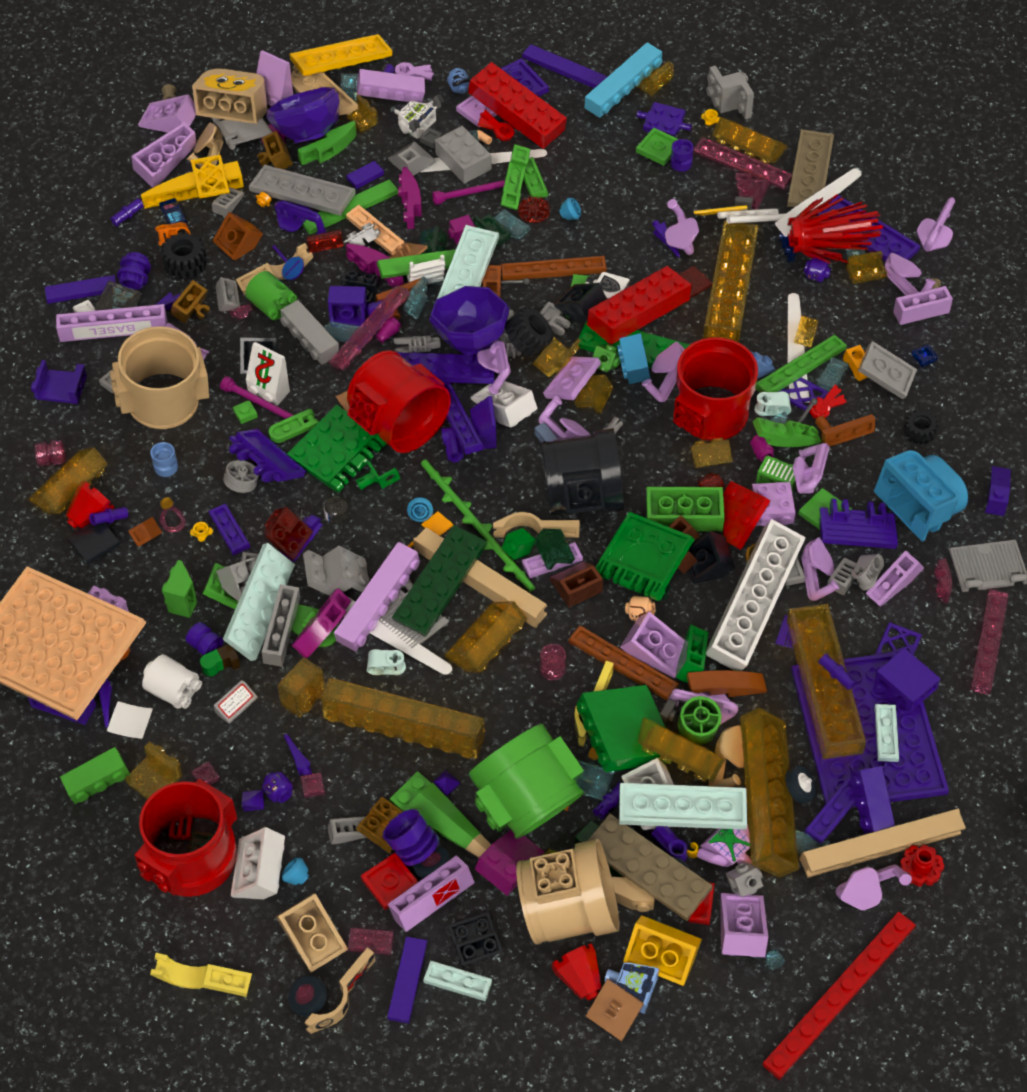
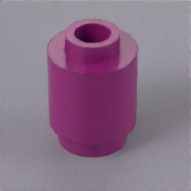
[750,435,774,462]

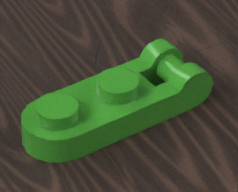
[269,409,319,443]

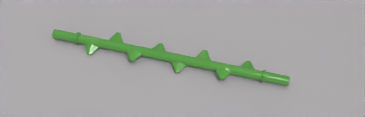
[421,460,535,592]

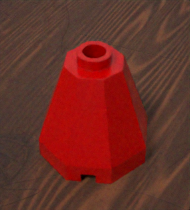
[66,481,114,529]
[551,943,601,1001]

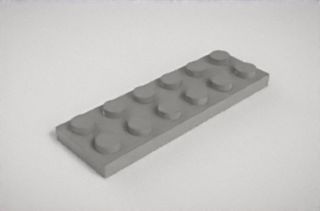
[249,165,356,215]

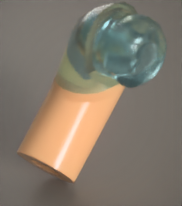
[469,130,492,145]

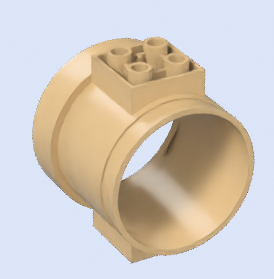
[110,326,209,429]
[516,839,619,945]

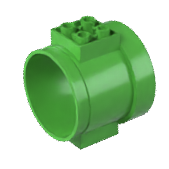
[468,724,585,839]

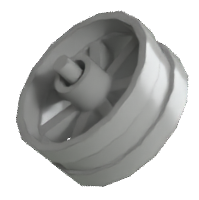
[224,460,259,493]

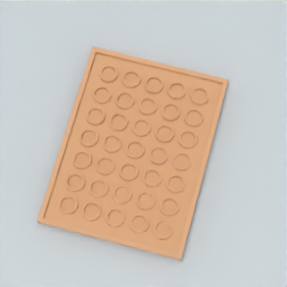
[0,567,146,720]

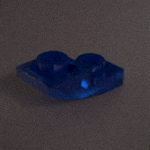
[779,231,796,262]

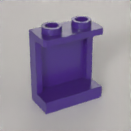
[875,648,941,712]

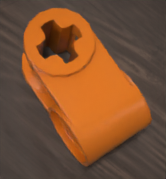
[155,222,190,246]

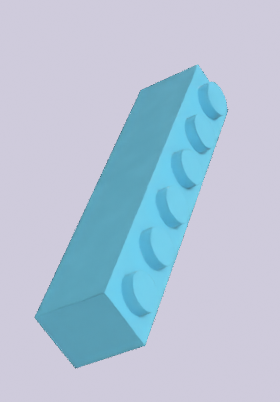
[585,42,662,118]

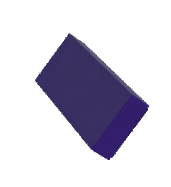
[208,503,250,555]

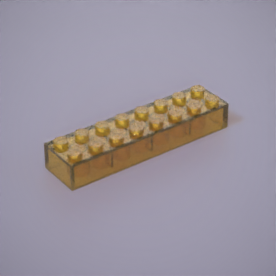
[703,221,759,343]
[787,604,866,759]
[321,677,484,759]
[740,708,799,878]

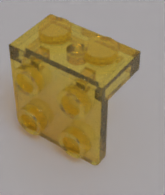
[636,61,674,96]
[533,337,581,377]
[125,741,182,800]

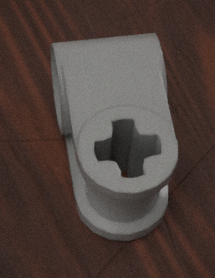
[851,554,884,590]

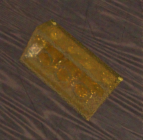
[712,117,788,164]
[28,447,108,515]
[444,601,527,673]
[638,717,725,782]

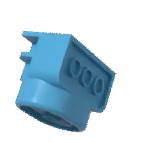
[874,450,968,541]

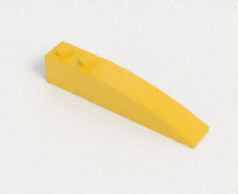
[141,161,244,209]

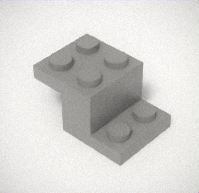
[706,66,754,119]
[303,546,369,596]

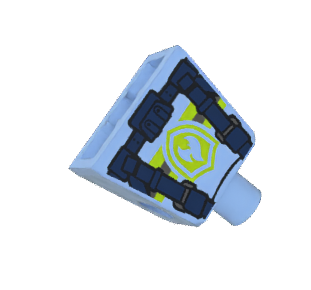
[604,962,659,1014]

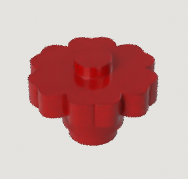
[900,845,944,887]

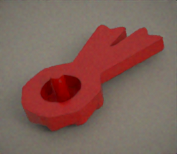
[478,110,515,141]
[809,384,847,419]

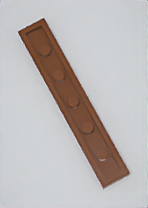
[501,256,607,280]
[569,626,679,700]

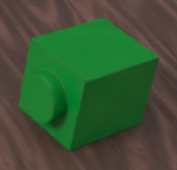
[502,528,536,560]

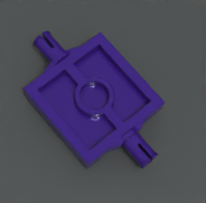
[636,102,692,137]

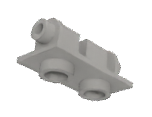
[344,222,381,246]

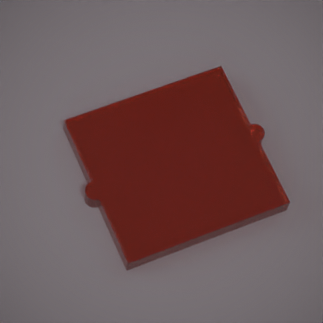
[679,266,712,298]

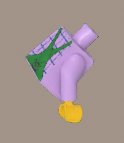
[687,825,753,867]

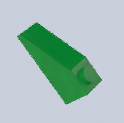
[675,624,708,683]

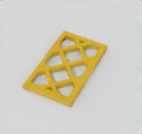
[191,155,230,198]
[694,205,748,216]

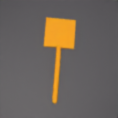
[407,511,453,548]

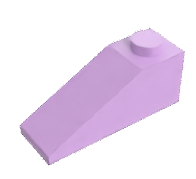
[866,550,924,607]

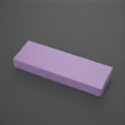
[522,542,583,579]

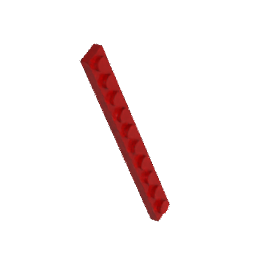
[762,912,916,1080]

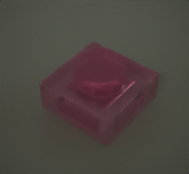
[230,304,252,319]
[191,761,220,785]
[301,773,325,798]

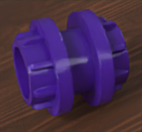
[117,252,151,290]

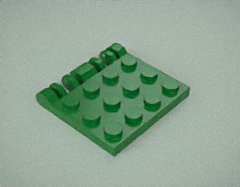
[287,405,387,493]
[595,512,694,601]

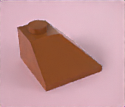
[212,212,263,260]

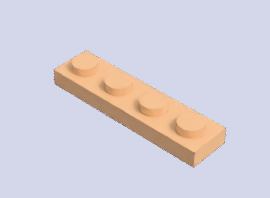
[346,205,405,255]

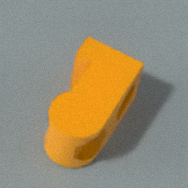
[843,345,868,381]

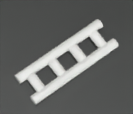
[717,209,787,224]

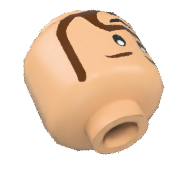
[625,596,655,621]

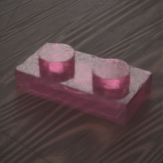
[348,928,394,955]

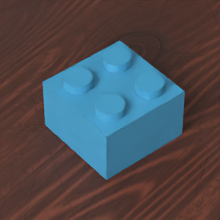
[617,334,650,384]

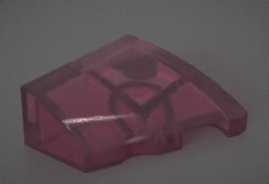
[736,173,769,209]

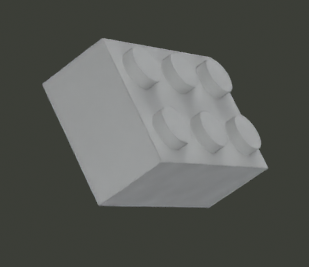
[435,126,492,184]

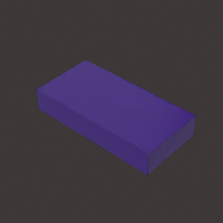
[346,161,384,189]

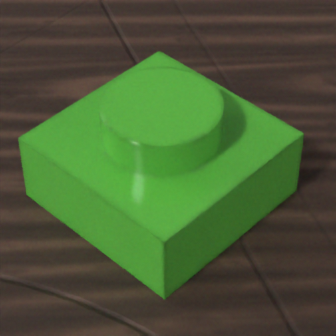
[233,401,258,424]

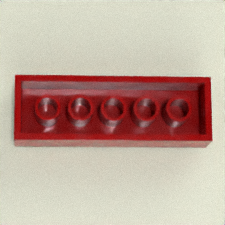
[468,62,567,149]
[587,266,692,345]

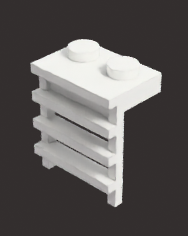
[406,254,445,284]

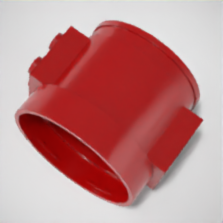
[673,337,758,441]
[347,350,451,453]
[134,778,237,897]

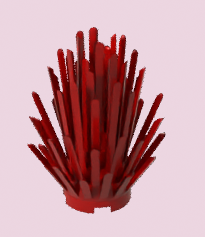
[787,194,883,264]

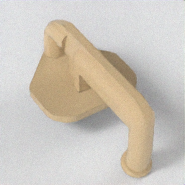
[187,122,223,168]
[709,725,748,787]

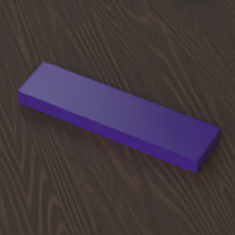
[45,275,117,304]
[805,770,856,845]
[387,937,427,1024]

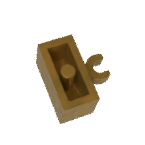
[257,131,293,170]
[170,280,210,324]

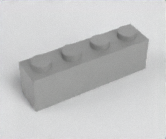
[280,300,340,365]
[262,584,300,667]

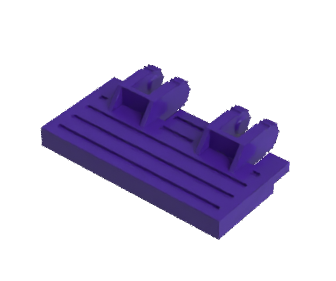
[229,429,306,482]
[819,498,898,549]

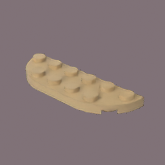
[291,65,359,115]

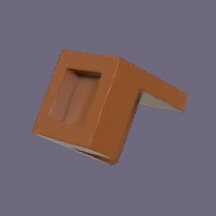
[128,517,162,547]

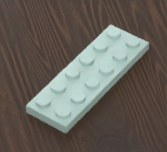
[437,225,499,299]
[223,543,295,661]
[619,783,747,830]

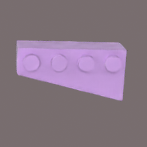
[131,122,196,188]

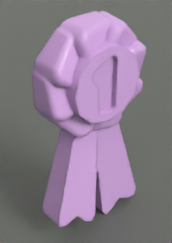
[395,62,434,81]

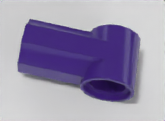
[441,427,463,462]
[651,826,687,862]

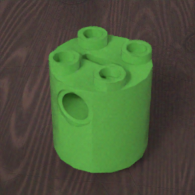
[245,271,297,320]
[678,696,722,745]

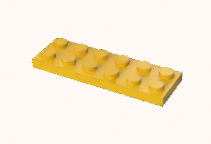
[290,34,392,76]

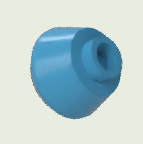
[559,197,581,220]
[407,497,433,522]
[281,858,309,885]

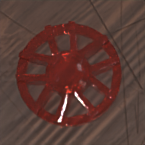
[518,196,550,223]

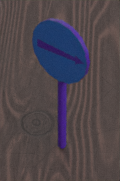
[272,245,304,280]

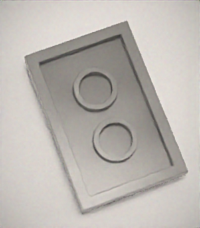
[858,341,917,399]

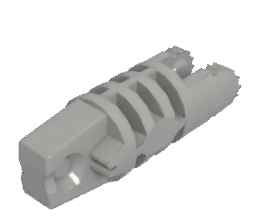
[394,335,441,353]

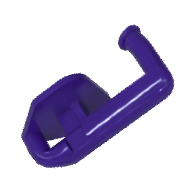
[275,201,327,238]

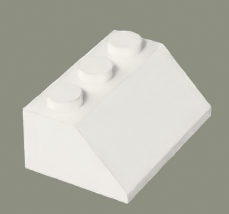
[622,758,674,830]
[231,827,285,899]

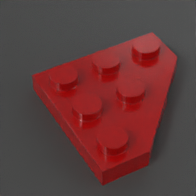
[723,481,770,550]

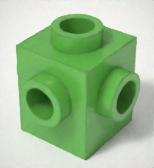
[593,344,621,372]

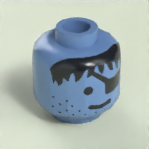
[447,68,470,94]

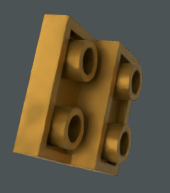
[356,797,403,854]

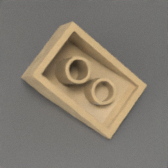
[276,894,348,972]

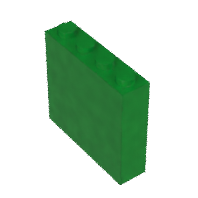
[576,685,676,772]

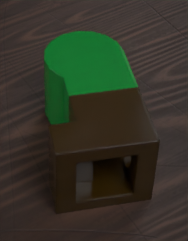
[200,644,240,677]

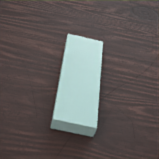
[874,704,899,762]
[423,960,492,1001]

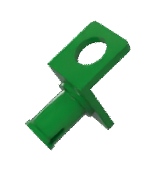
[355,461,400,490]

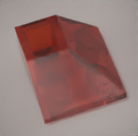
[265,507,313,561]

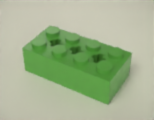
[646,487,724,531]

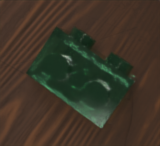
[473,214,511,248]
[420,226,448,254]
[535,528,575,570]

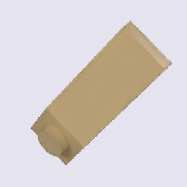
[612,877,654,912]

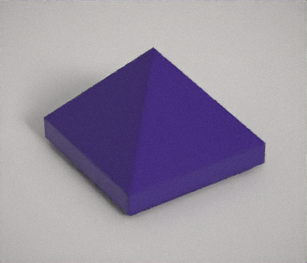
[432,770,460,797]

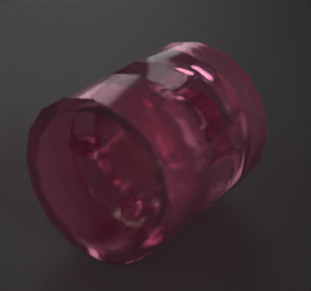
[35,440,65,467]
[540,644,566,680]

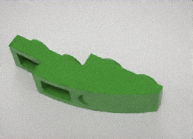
[297,121,357,165]
[753,417,821,447]

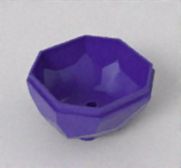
[266,87,340,143]
[429,286,510,355]

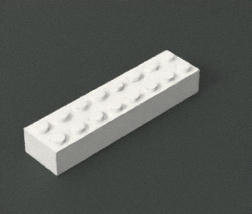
[706,519,806,671]

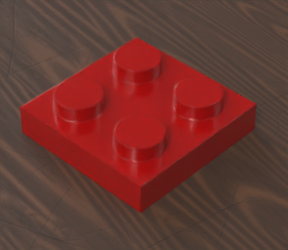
[361,853,418,910]

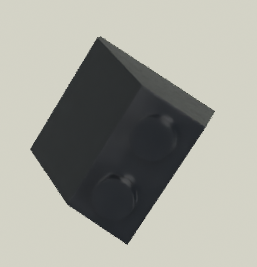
[554,283,607,322]
[688,531,735,583]

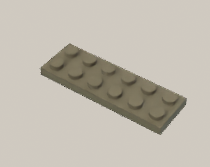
[787,129,834,207]
[588,814,712,921]

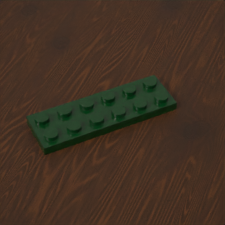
[392,525,487,637]

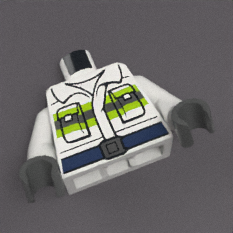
[394,95,444,139]

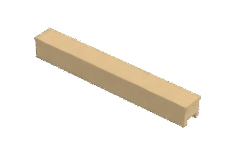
[413,528,547,628]
[799,808,966,878]

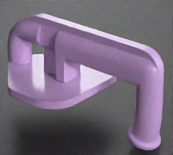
[917,197,955,252]
[665,199,699,255]
[885,253,936,296]
[477,340,511,394]
[642,342,685,402]
[539,395,590,439]
[793,443,829,494]
[802,538,840,601]
[667,689,738,725]
[835,864,912,910]

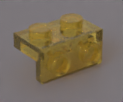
[345,95,378,133]
[846,251,887,284]
[575,375,613,413]
[690,438,733,468]

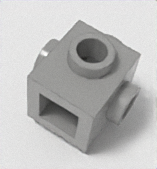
[726,862,763,897]

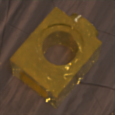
[794,316,819,347]

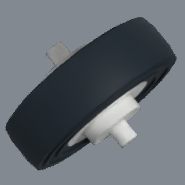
[785,765,816,803]

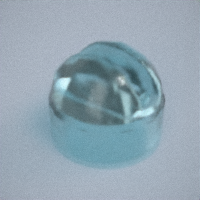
[766,950,785,970]

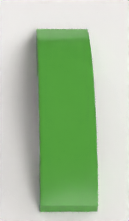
[500,145,531,210]

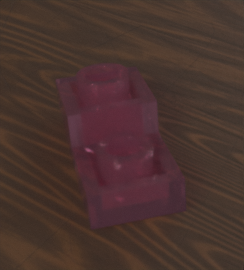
[935,558,952,604]

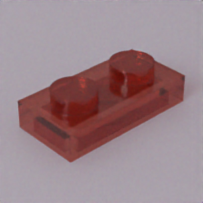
[306,230,343,253]

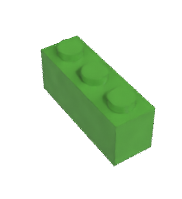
[60,747,131,804]

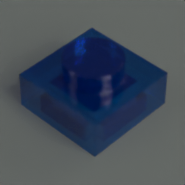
[912,344,938,367]

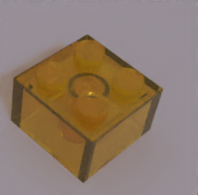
[278,657,325,718]

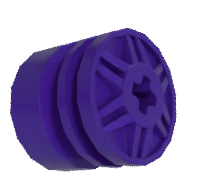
[383,809,439,866]

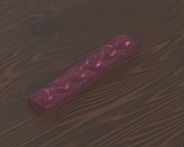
[694,137,792,189]
[329,286,410,370]
[970,589,1009,695]

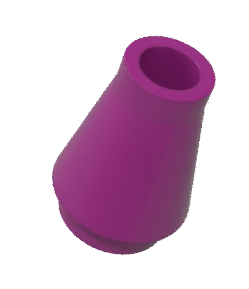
[376,317,401,343]

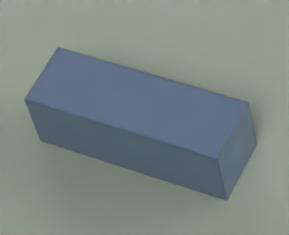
[535,423,557,443]

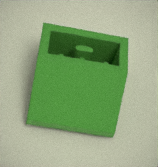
[162,560,197,618]

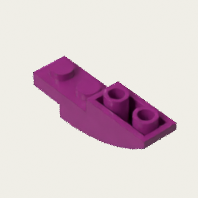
[398,167,422,229]
[346,243,404,288]
[292,588,351,659]

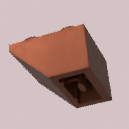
[550,562,603,608]

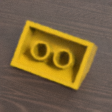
[623,915,702,986]

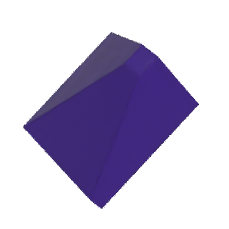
[242,790,264,812]

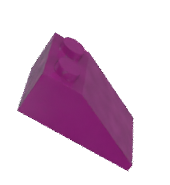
[475,830,546,896]

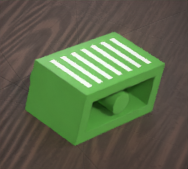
[756,455,796,493]

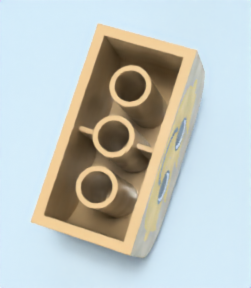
[192,69,267,124]

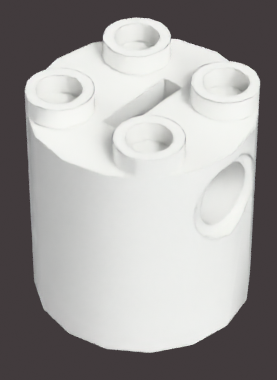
[142,654,202,709]

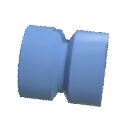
[150,442,178,477]

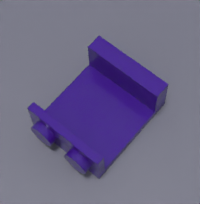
[31,360,87,404]

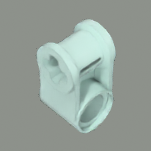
[755,392,791,416]
[367,649,406,675]

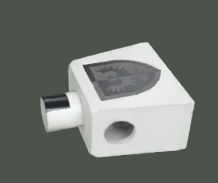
[585,272,630,299]

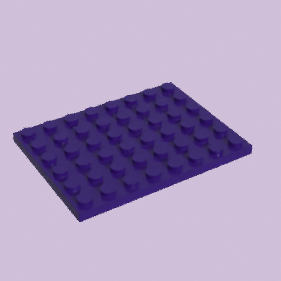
[791,652,949,807]

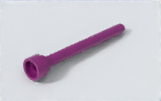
[432,180,505,205]
[220,376,294,419]

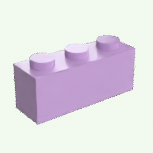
[893,286,953,325]

